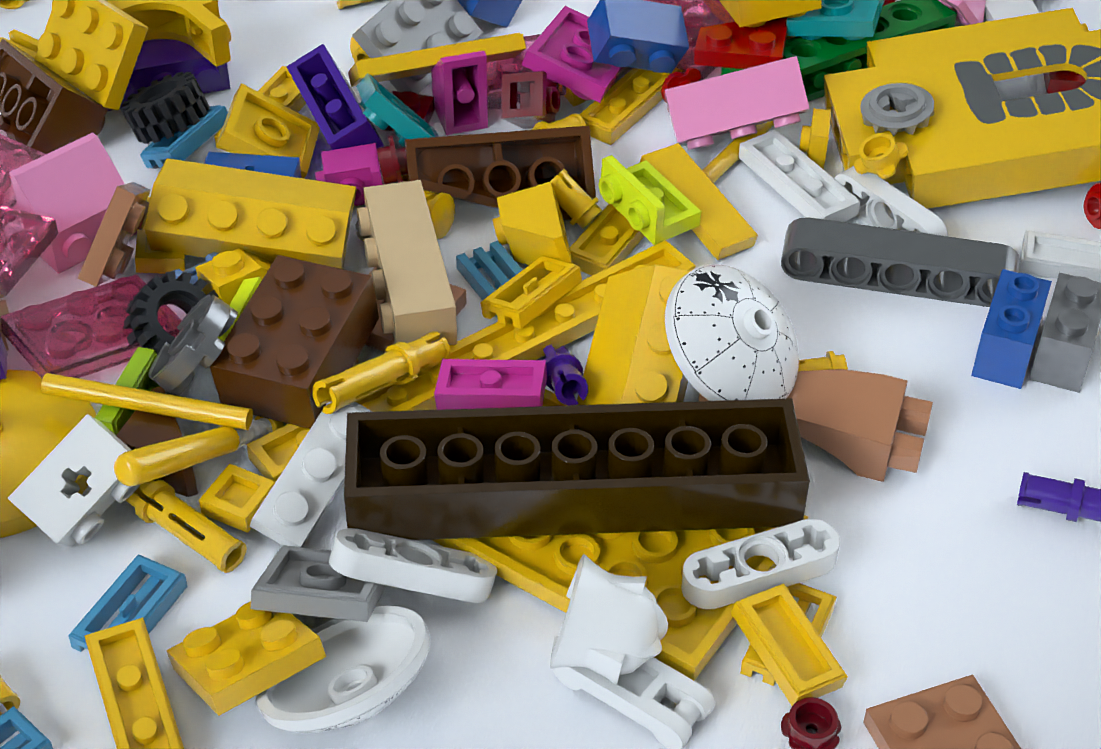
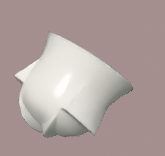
[550,554,668,685]

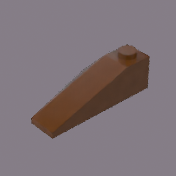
[0,38,108,167]
[405,126,596,221]

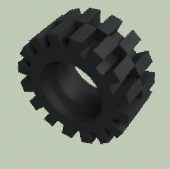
[121,72,210,144]
[124,271,219,355]

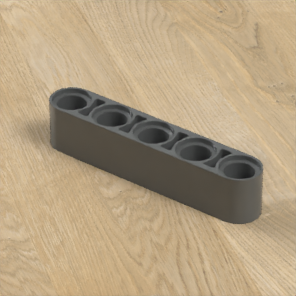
[781,217,1020,307]

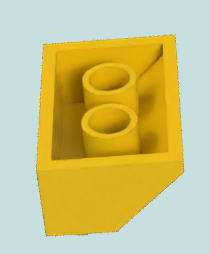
[577,264,691,405]

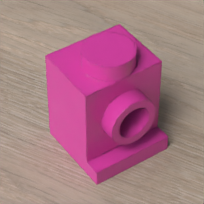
[315,143,383,206]

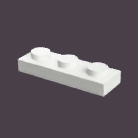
[738,129,861,222]
[250,401,372,547]

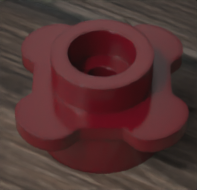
[376,135,408,184]

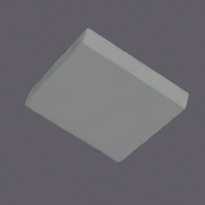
[251,545,386,622]

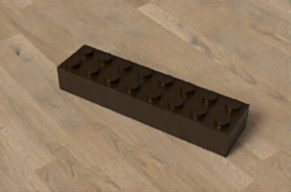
[344,398,810,540]

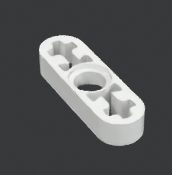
[834,166,948,236]
[681,519,840,609]
[329,528,497,603]

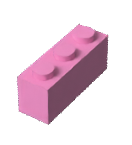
[664,56,810,150]

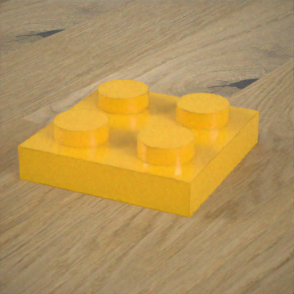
[217,83,320,179]
[166,601,326,716]

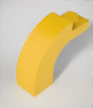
[106,0,232,67]

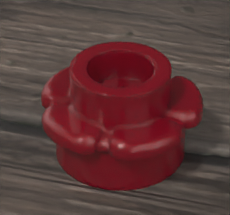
[781,697,842,749]

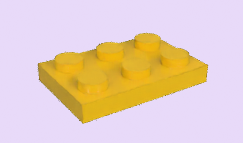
[35,0,149,110]

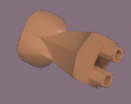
[699,369,933,482]

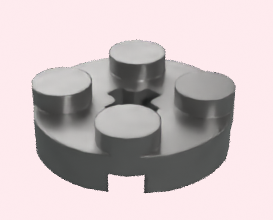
[149,295,238,396]

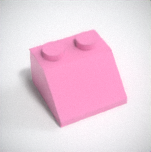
[9,133,137,274]

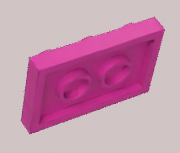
[522,5,625,103]

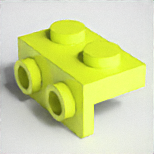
[599,155,702,245]

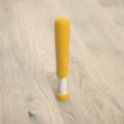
[114,416,284,486]

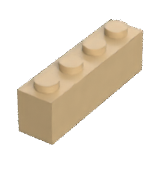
[357,180,457,345]

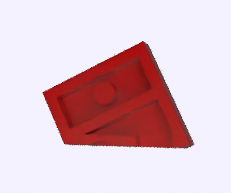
[694,17,788,69]

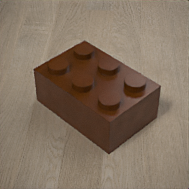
[209,255,379,429]

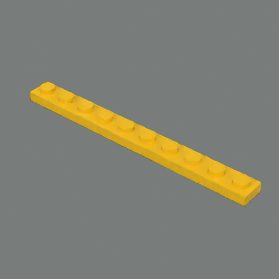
[246,240,696,481]

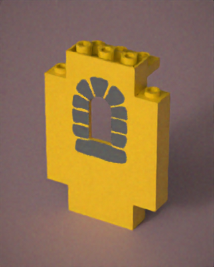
[824,7,1101,209]

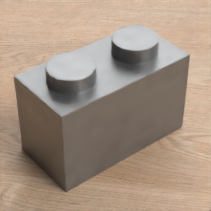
[1029,272,1101,393]

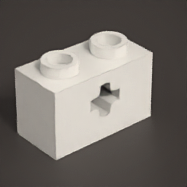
[8,414,140,547]

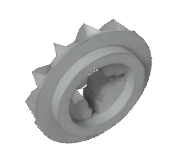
[860,83,934,137]

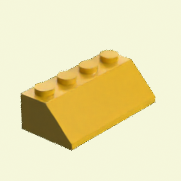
[144,158,356,269]

